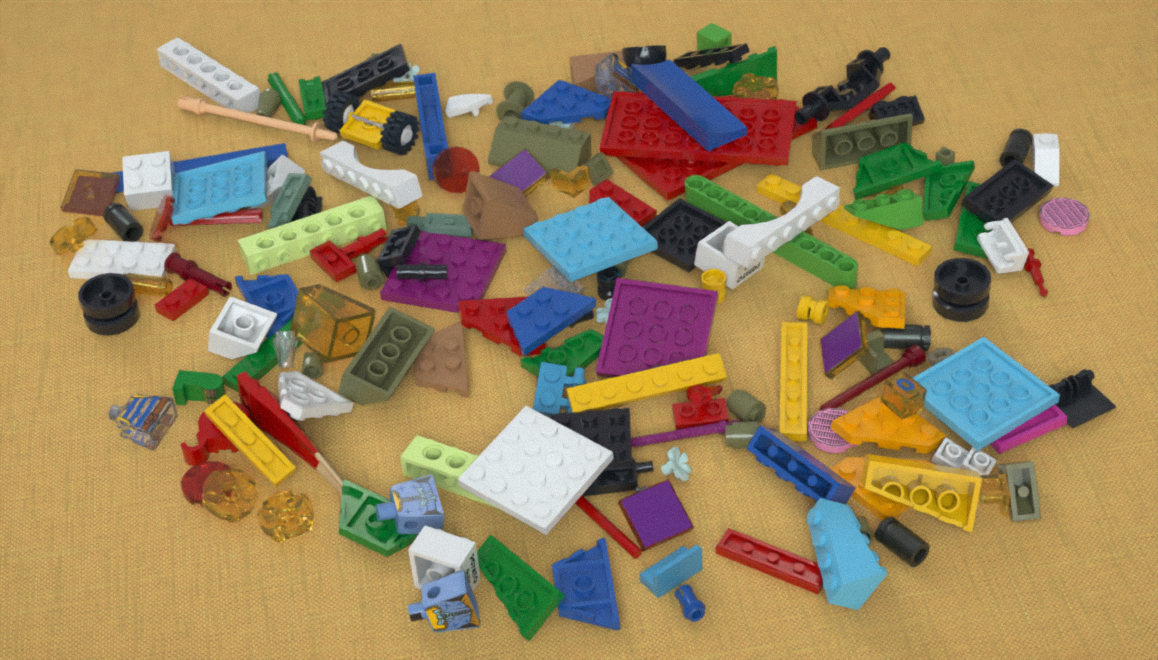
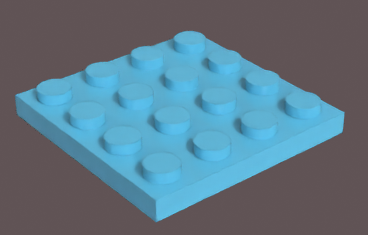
[171,151,267,225]
[523,197,658,282]
[904,337,1060,451]

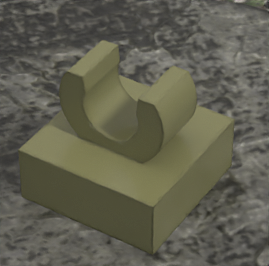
[581,152,614,186]

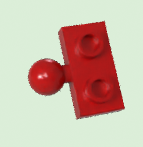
[672,384,729,430]

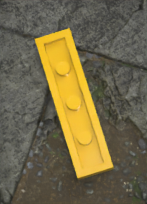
[204,395,296,488]

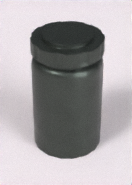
[999,128,1033,167]
[103,203,143,242]
[884,324,931,351]
[875,516,930,567]

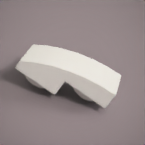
[931,437,997,481]

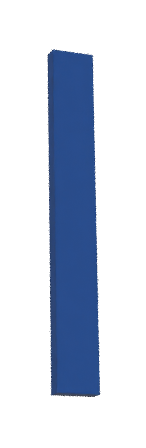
[102,143,288,193]

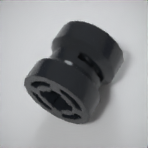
[596,266,622,301]

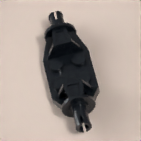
[795,47,891,125]

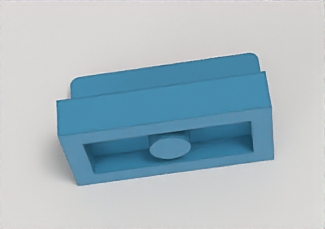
[640,545,702,598]

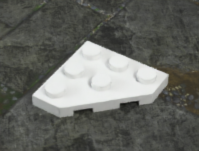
[277,371,354,421]

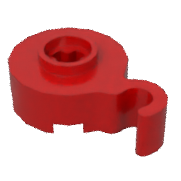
[181,402,252,466]

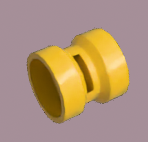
[701,269,727,304]
[797,295,830,326]

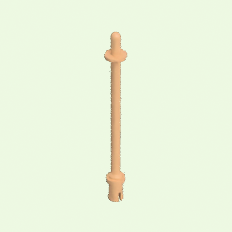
[177,95,338,142]

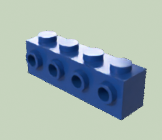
[746,425,856,504]

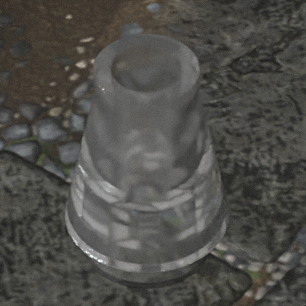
[273,331,298,368]

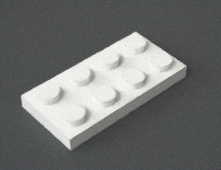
[68,239,176,283]

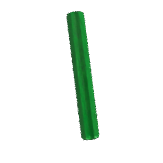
[267,72,306,125]

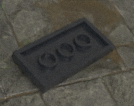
[322,44,410,104]
[961,159,1054,224]

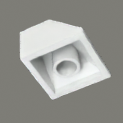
[247,154,305,209]
[208,296,277,360]

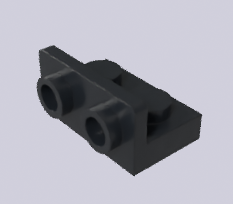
[868,95,925,126]
[377,225,421,278]

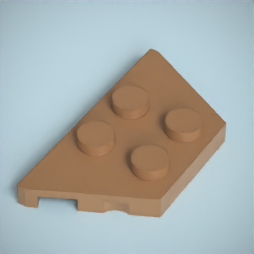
[414,322,469,397]

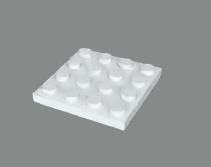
[458,406,614,535]

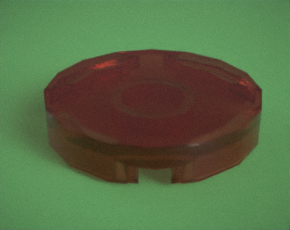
[432,146,480,193]
[149,194,175,242]
[181,461,236,507]

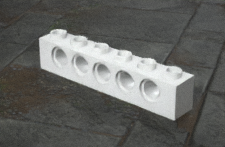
[157,37,261,113]

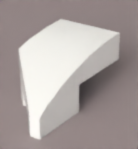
[445,94,493,118]

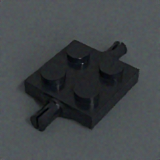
[583,458,654,497]

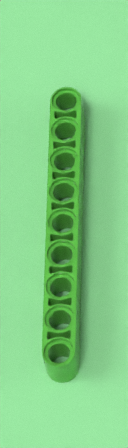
[685,175,858,289]

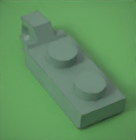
[267,173,312,229]
[407,213,473,237]

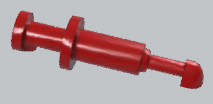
[1024,248,1048,297]
[690,385,723,404]

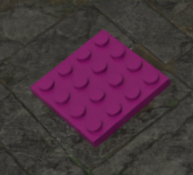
[380,231,506,313]
[596,278,719,378]

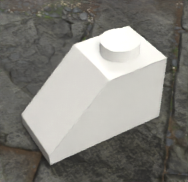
[1030,133,1059,186]

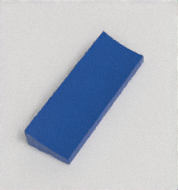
[631,60,747,151]

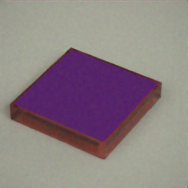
[618,479,694,552]

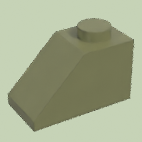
[998,461,1041,521]

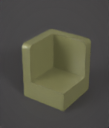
[855,329,894,375]

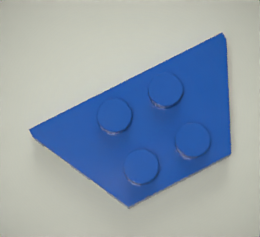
[235,274,306,339]
[507,287,596,356]
[552,538,620,630]

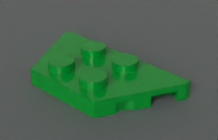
[853,142,943,200]
[338,479,419,557]

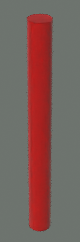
[575,495,642,559]

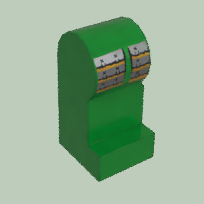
[172,370,226,405]

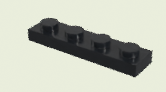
[673,43,750,70]

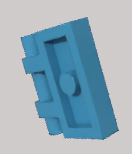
[533,362,586,417]

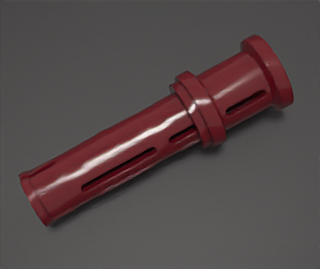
[164,252,232,297]

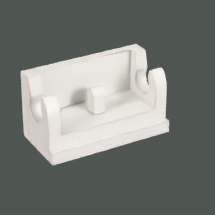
[977,218,1029,274]

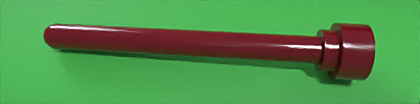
[820,344,926,411]

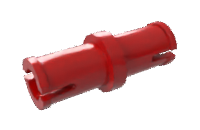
[339,228,388,260]

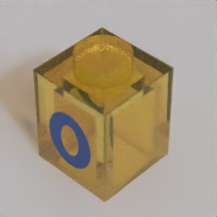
[881,372,927,419]

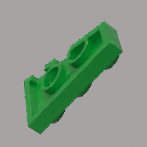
[923,160,975,221]
[520,329,604,377]

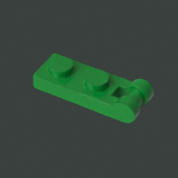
[298,76,327,120]

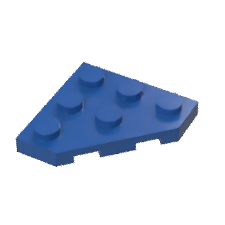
[521,80,612,125]

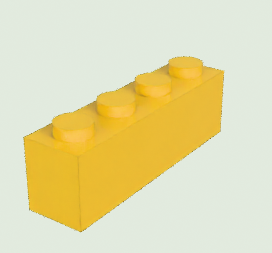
[861,454,982,533]

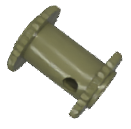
[496,81,534,121]

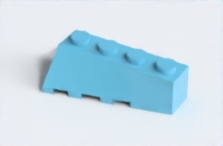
[807,498,888,610]

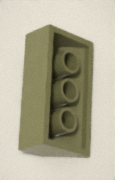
[812,113,913,171]
[488,116,591,182]
[338,307,435,405]

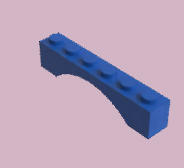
[413,73,452,180]

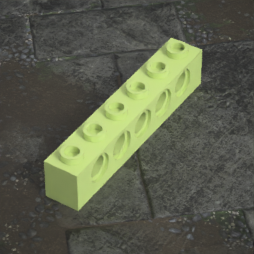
[238,195,387,275]
[400,435,499,509]

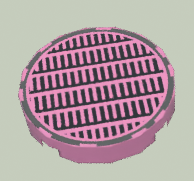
[1039,198,1090,236]
[808,408,857,453]

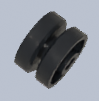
[932,258,991,322]
[78,273,140,336]

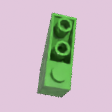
[844,189,923,230]

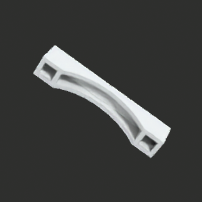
[320,141,422,209]
[724,176,840,268]

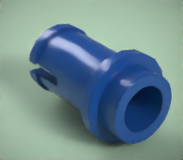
[675,585,705,622]

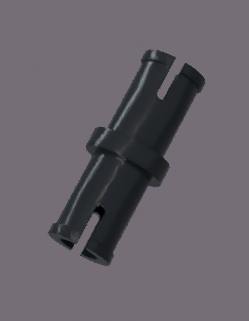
[397,262,448,282]

